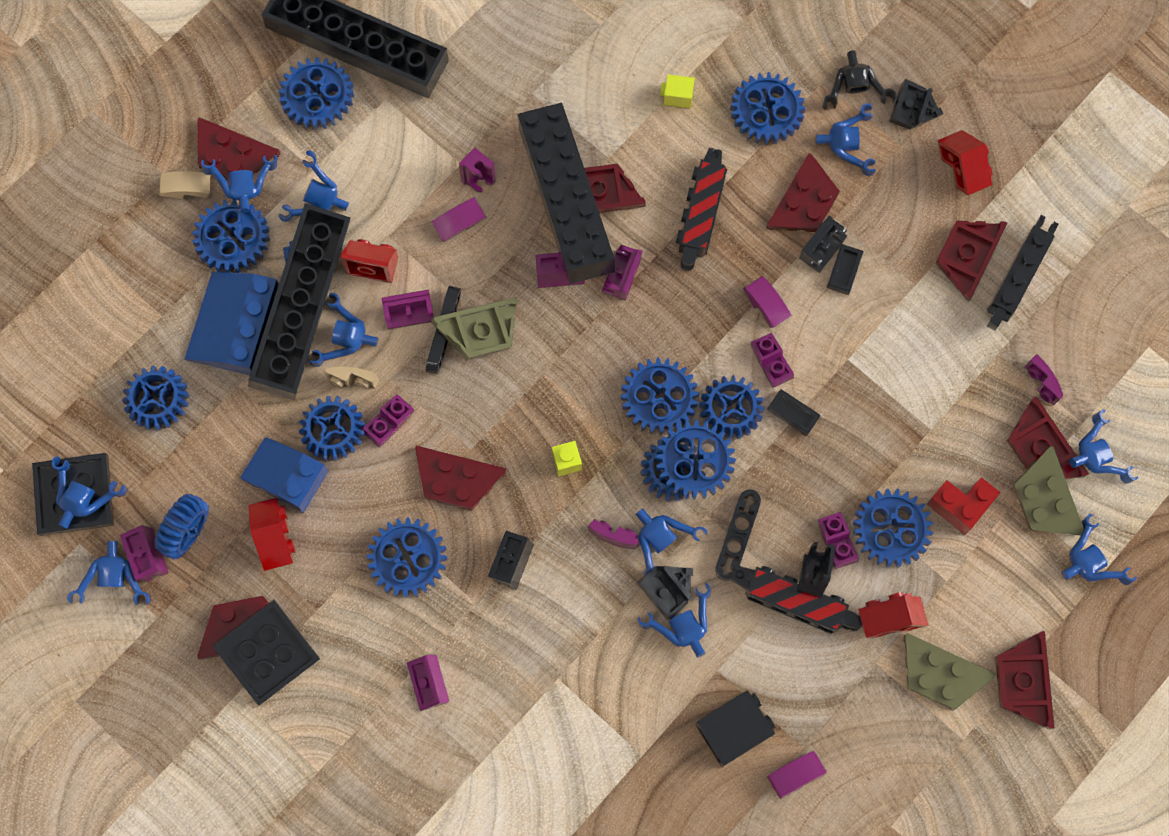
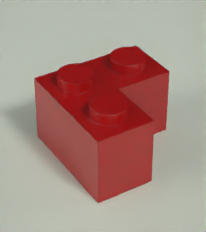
[938,130,993,195]
[926,477,1001,535]
[248,497,296,571]
[858,592,929,638]

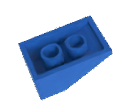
[240,437,328,513]

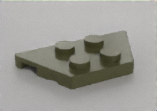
[431,297,518,360]
[1013,446,1084,535]
[904,633,996,710]

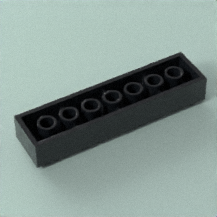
[261,0,449,99]
[517,102,615,284]
[248,203,351,401]

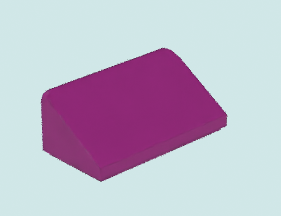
[407,654,449,711]

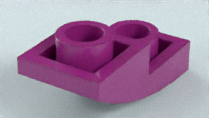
[431,197,487,242]
[743,276,792,328]
[751,333,794,388]
[1025,354,1063,405]
[362,394,414,448]
[818,512,859,569]
[588,518,639,550]
[767,751,827,799]

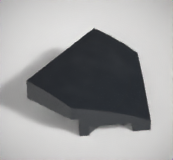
[889,79,944,129]
[636,566,693,620]

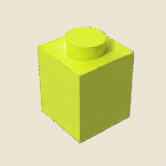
[660,74,695,109]
[552,441,582,477]

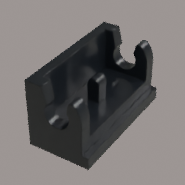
[799,215,847,273]
[488,531,534,590]
[798,542,835,598]

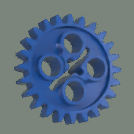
[278,57,354,130]
[730,72,806,145]
[192,200,270,273]
[621,357,699,435]
[655,419,736,500]
[852,488,933,568]
[366,517,448,598]

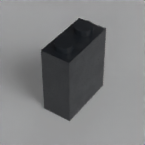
[695,690,775,768]

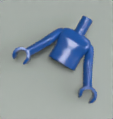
[816,103,876,176]
[279,150,349,222]
[201,155,277,213]
[309,293,378,367]
[1069,409,1138,484]
[52,456,127,529]
[635,508,707,576]
[1062,514,1137,585]
[67,541,151,605]
[638,583,711,658]

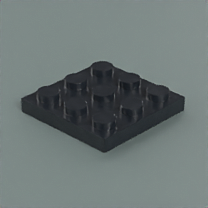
[32,453,114,536]
[212,599,320,706]

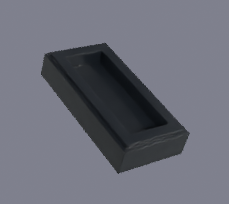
[826,244,864,295]
[767,389,821,436]

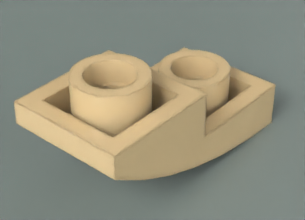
[159,171,210,199]
[325,366,379,389]

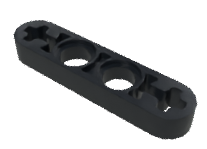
[426,285,461,375]
[715,489,761,581]

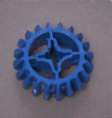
[122,366,189,431]
[699,375,764,440]
[299,396,365,461]
[640,437,706,502]
[155,494,209,559]

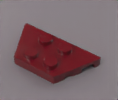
[197,117,281,180]
[766,153,840,232]
[584,163,646,213]
[936,221,1007,301]
[1007,396,1089,479]
[415,445,507,511]
[197,596,269,660]
[995,631,1055,729]

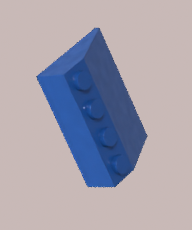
[185,271,279,375]

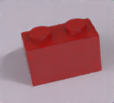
[341,239,398,283]

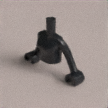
[822,50,896,110]

